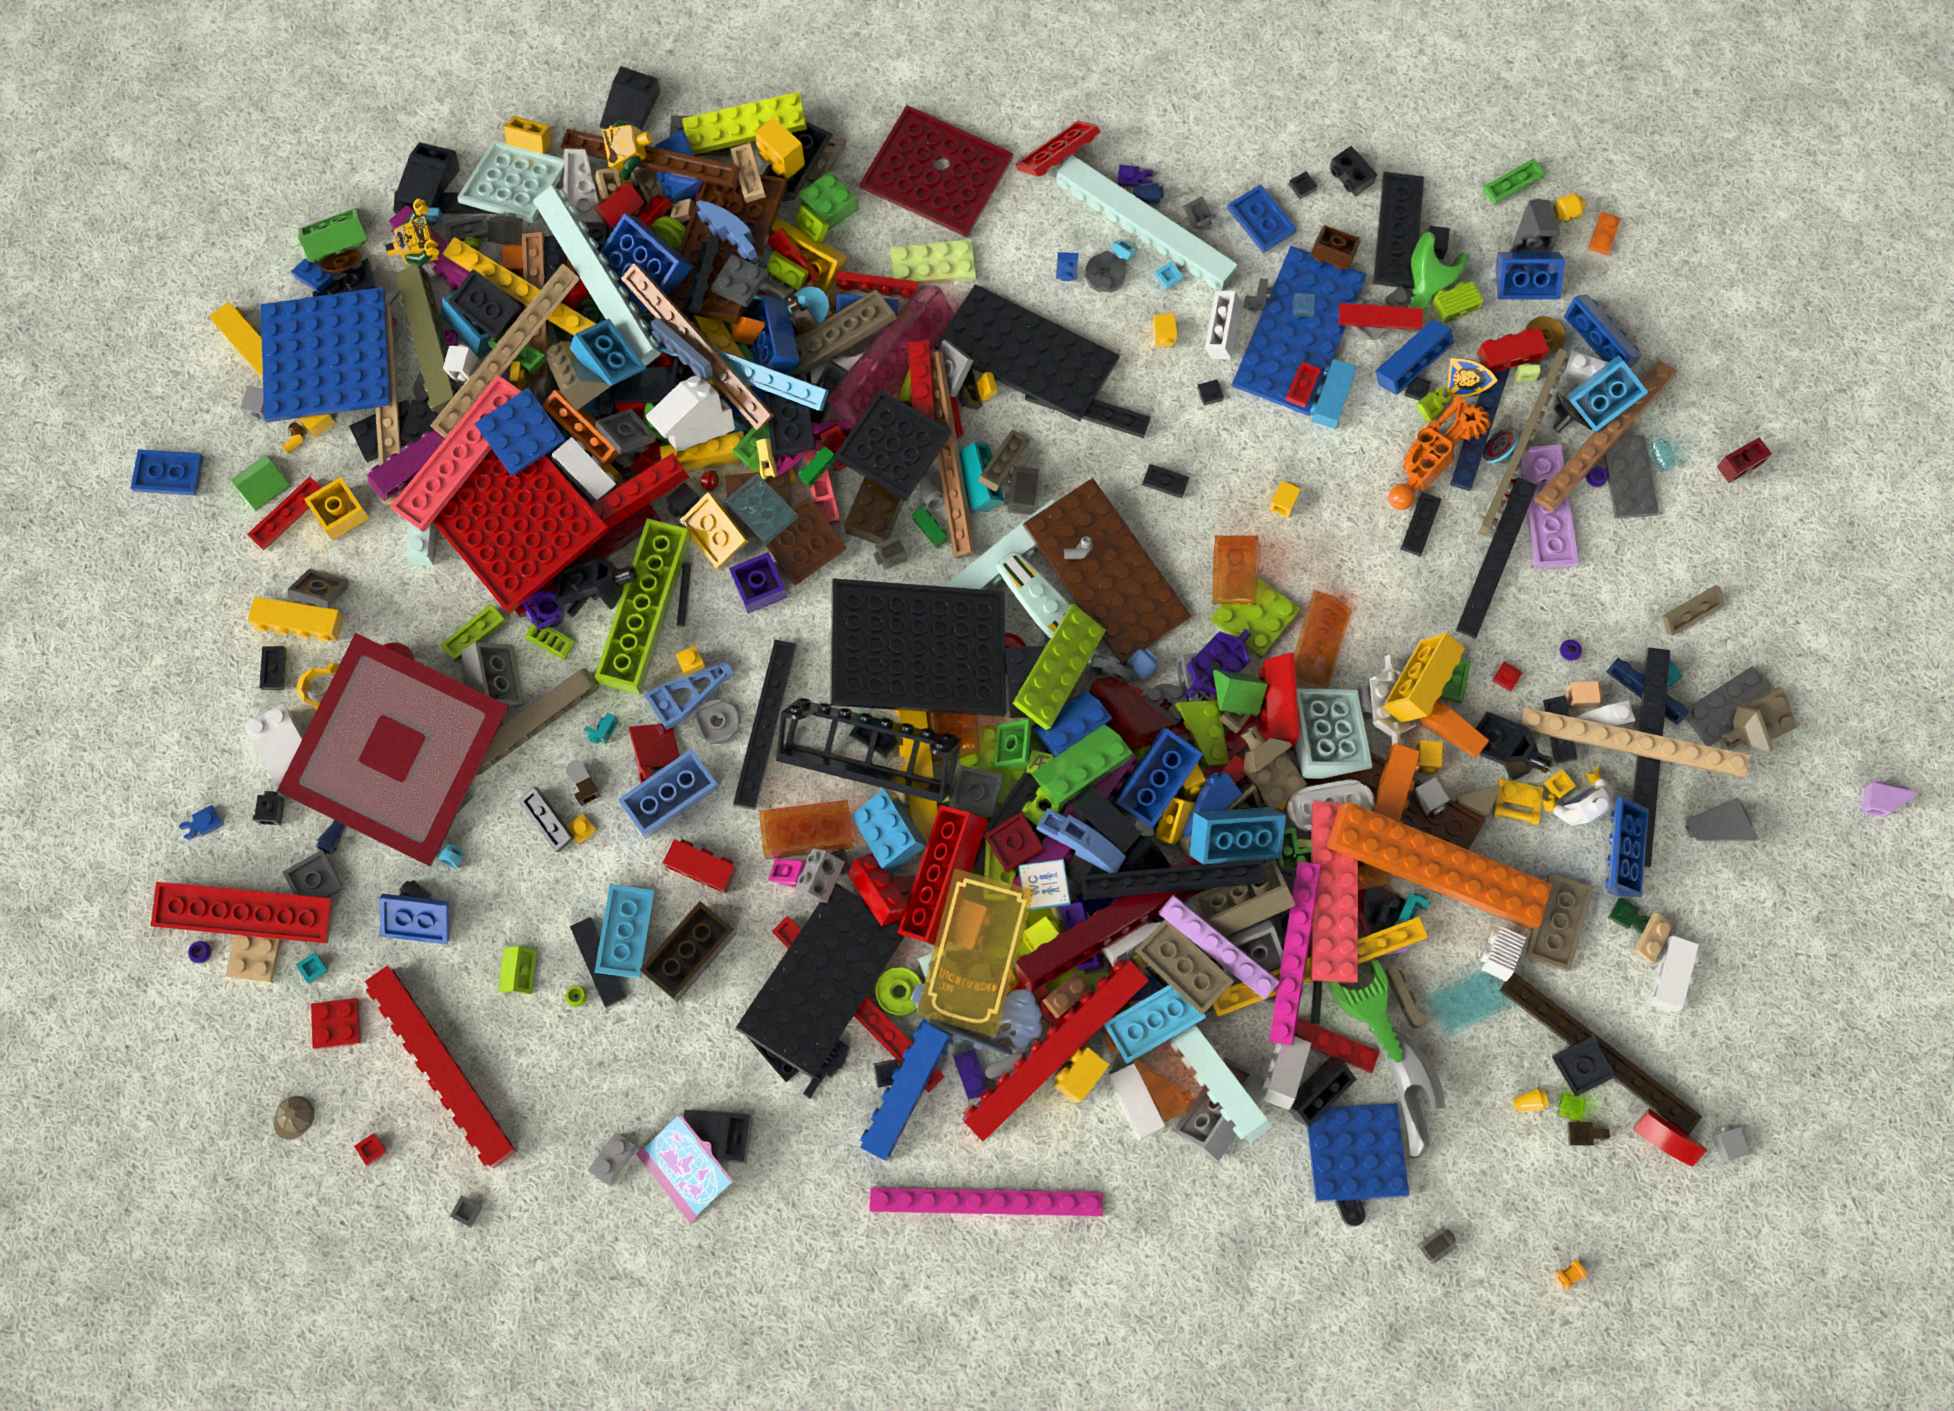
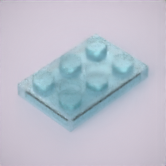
[725,473,799,545]
[1425,969,1507,1038]

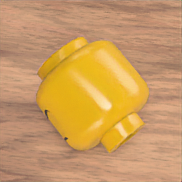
[1553,192,1586,223]

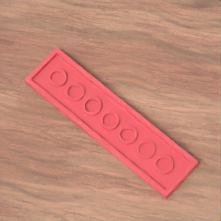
[390,375,522,532]
[1310,801,1358,983]

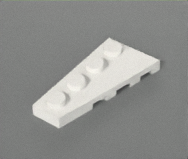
[564,149,605,226]

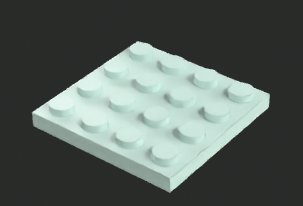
[457,140,564,223]

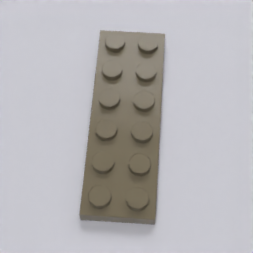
[793,290,897,374]

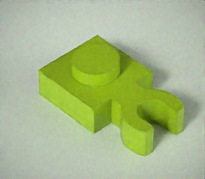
[1416,386,1452,422]

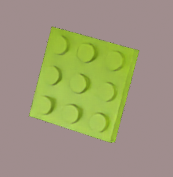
[1210,571,1301,659]

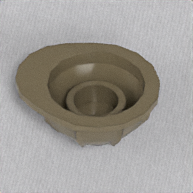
[274,1096,314,1140]

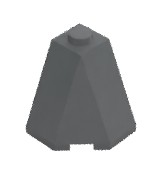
[1509,199,1560,252]
[1685,797,1759,841]

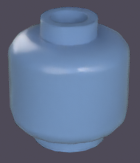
[1127,648,1159,680]

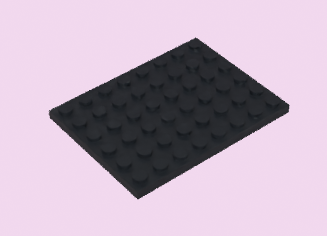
[830,578,1006,717]

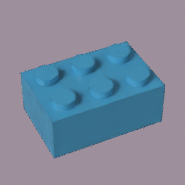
[1567,355,1648,432]
[851,789,927,872]

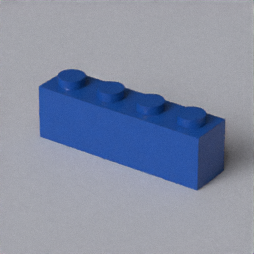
[1375,319,1454,395]

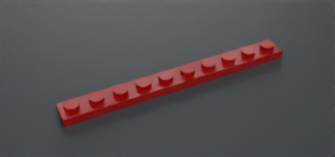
[771,915,946,1093]

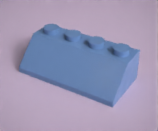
[618,748,718,839]

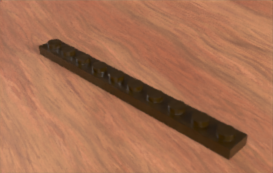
[1499,972,1702,1135]

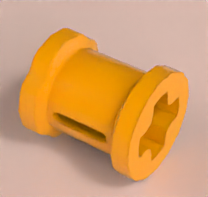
[1555,1259,1587,1290]

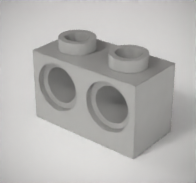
[795,849,845,903]

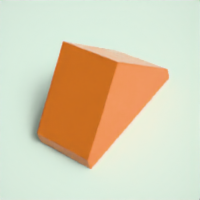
[730,316,765,345]

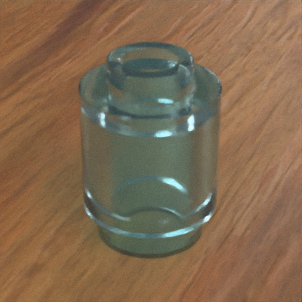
[1648,439,1676,472]

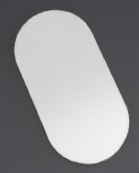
[1286,780,1375,832]

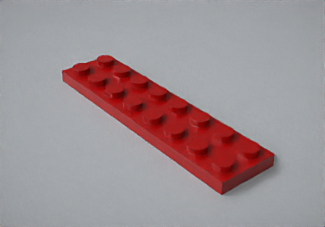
[150,882,333,943]

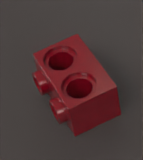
[1717,437,1772,483]

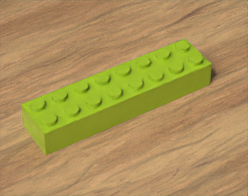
[595,519,691,695]

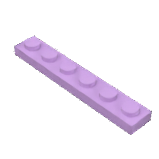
[1159,895,1279,999]

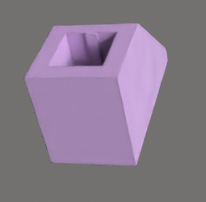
[1861,781,1917,817]

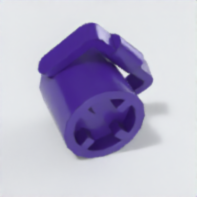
[523,590,564,630]

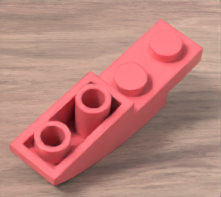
[804,440,841,523]

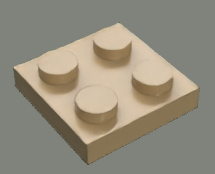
[225,935,282,983]

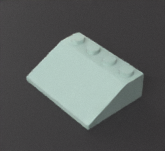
[1295,689,1372,779]

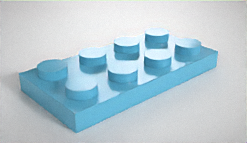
[595,884,655,979]
[1104,985,1206,1064]

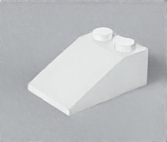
[646,376,723,438]
[243,704,303,786]

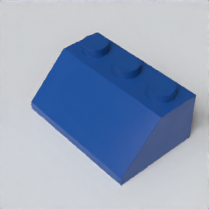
[655,130,703,207]
[1496,252,1565,299]
[1031,690,1112,758]

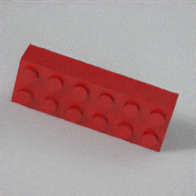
[897,805,988,949]

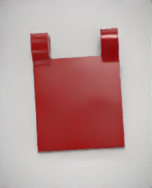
[628,723,680,783]

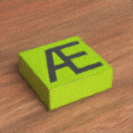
[1026,750,1053,774]

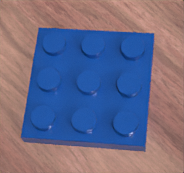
[474,388,566,477]

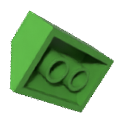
[298,208,368,262]

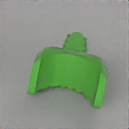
[1405,232,1470,332]
[1326,958,1404,1063]

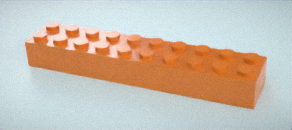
[1326,802,1552,929]

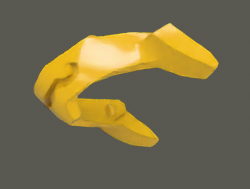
[296,663,339,713]

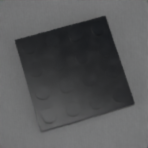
[834,389,952,501]

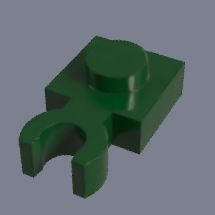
[1608,898,1650,933]

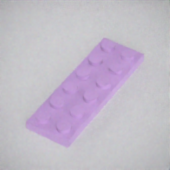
[1519,445,1579,569]

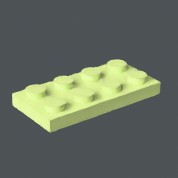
[890,239,976,285]

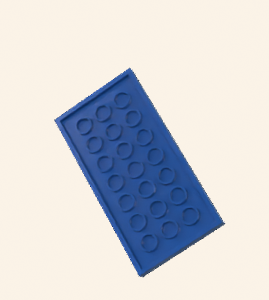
[1231,246,1367,416]

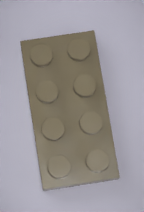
[1524,872,1594,972]
[1135,919,1234,1015]

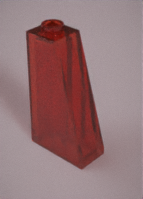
[1089,676,1174,750]

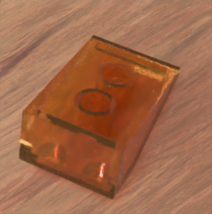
[1212,535,1261,605]
[1132,1057,1195,1122]

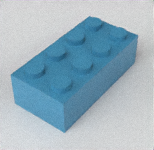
[1190,807,1286,864]

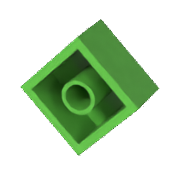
[799,170,857,232]

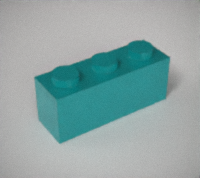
[959,442,1004,512]

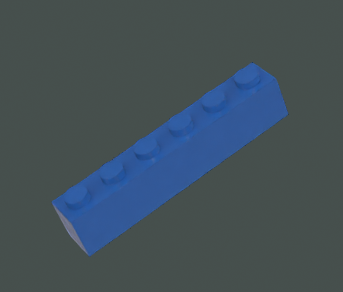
[860,1022,951,1161]

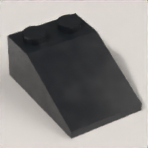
[600,66,661,131]

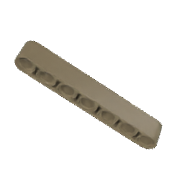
[476,668,599,775]

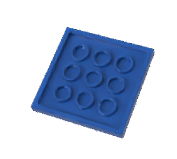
[1306,1103,1410,1202]

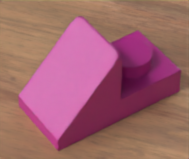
[768,859,806,888]

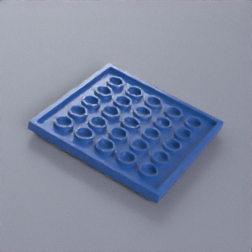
[261,287,391,422]

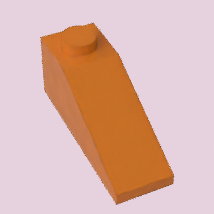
[1420,700,1489,758]

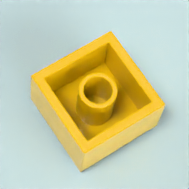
[755,117,805,180]
[304,477,369,541]
[1052,1047,1109,1103]

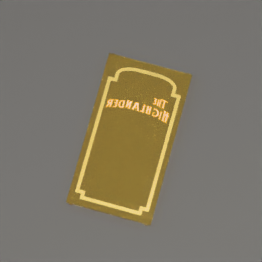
[917,869,1035,1037]

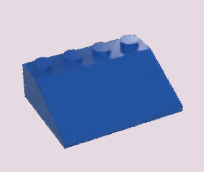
[600,213,693,314]
[1605,797,1649,897]

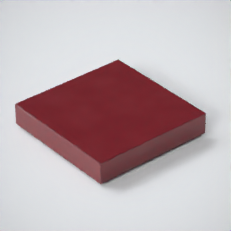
[984,811,1046,874]

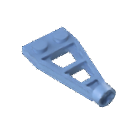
[644,661,735,730]

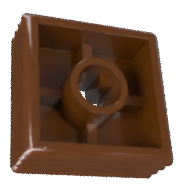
[1310,225,1361,270]

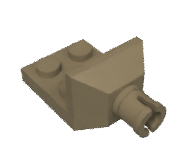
[1722,687,1797,751]
[1241,726,1307,809]

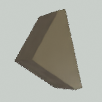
[1455,784,1501,819]

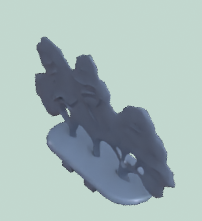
[911,956,1043,1055]

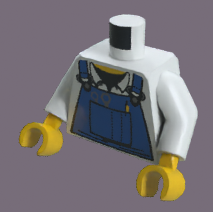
[1542,766,1615,826]

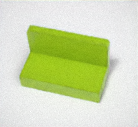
[498,946,538,995]

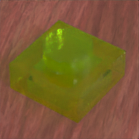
[1557,1093,1586,1122]

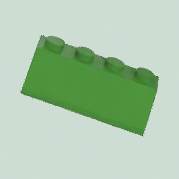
[1032,724,1132,810]

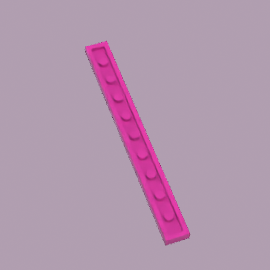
[869,1188,1103,1217]

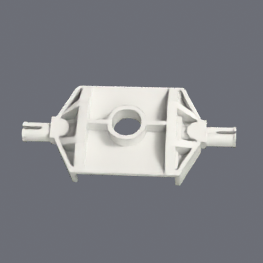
[1370,655,1416,745]

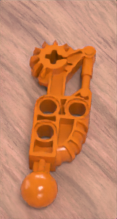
[1388,395,1490,510]

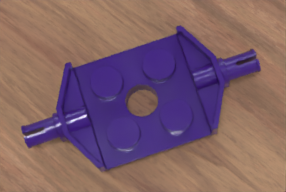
[1186,629,1251,698]

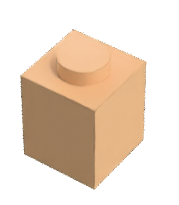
[1567,681,1603,709]

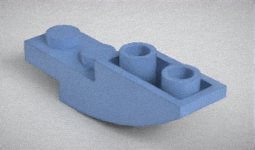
[696,200,759,264]
[1036,808,1126,873]

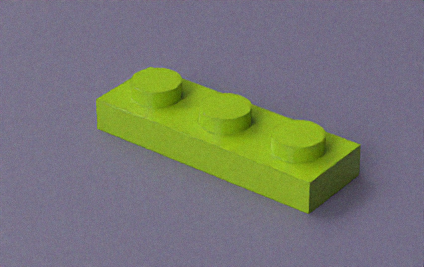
[440,604,506,663]

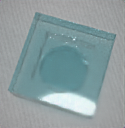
[1292,293,1315,317]

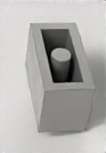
[588,1132,638,1186]

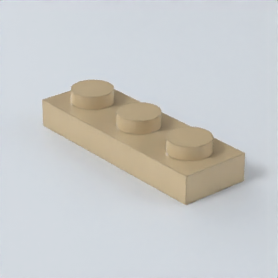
[731,143,766,203]

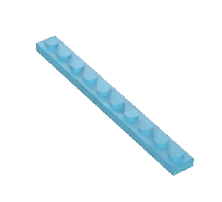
[647,323,829,411]

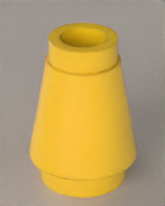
[1512,1088,1549,1112]

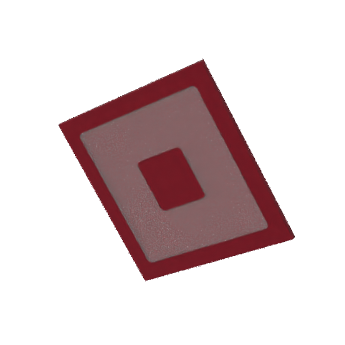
[277,633,510,867]

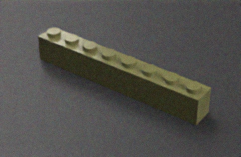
[396,265,460,414]

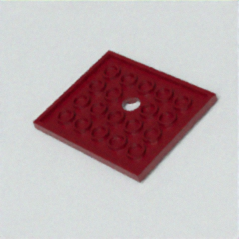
[859,105,1014,238]

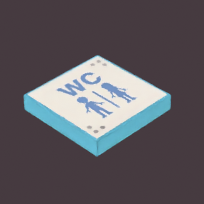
[1018,859,1070,911]

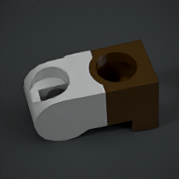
[566,761,600,806]

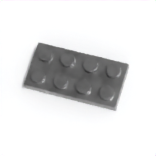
[1604,435,1659,519]
[1685,666,1771,746]

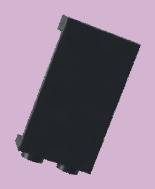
[600,356,685,404]

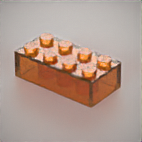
[759,800,854,860]

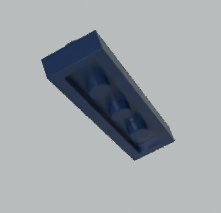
[1606,657,1690,725]

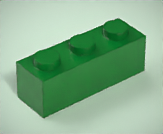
[798,446,835,488]
[912,507,947,548]

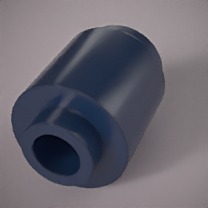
[1133,182,1164,204]

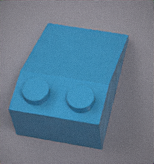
[570,318,646,386]

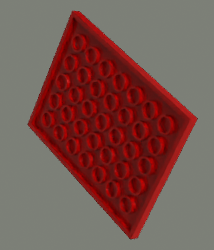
[432,449,610,614]

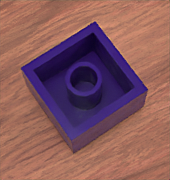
[729,552,787,614]

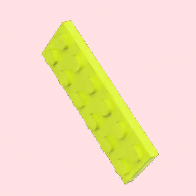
[682,91,807,155]

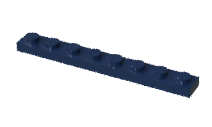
[1450,338,1511,492]

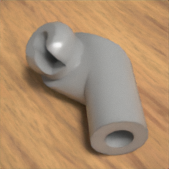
[1064,536,1093,559]

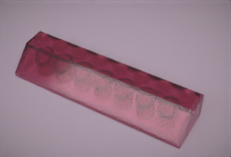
[826,285,955,427]

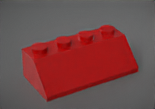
[1258,653,1300,750]

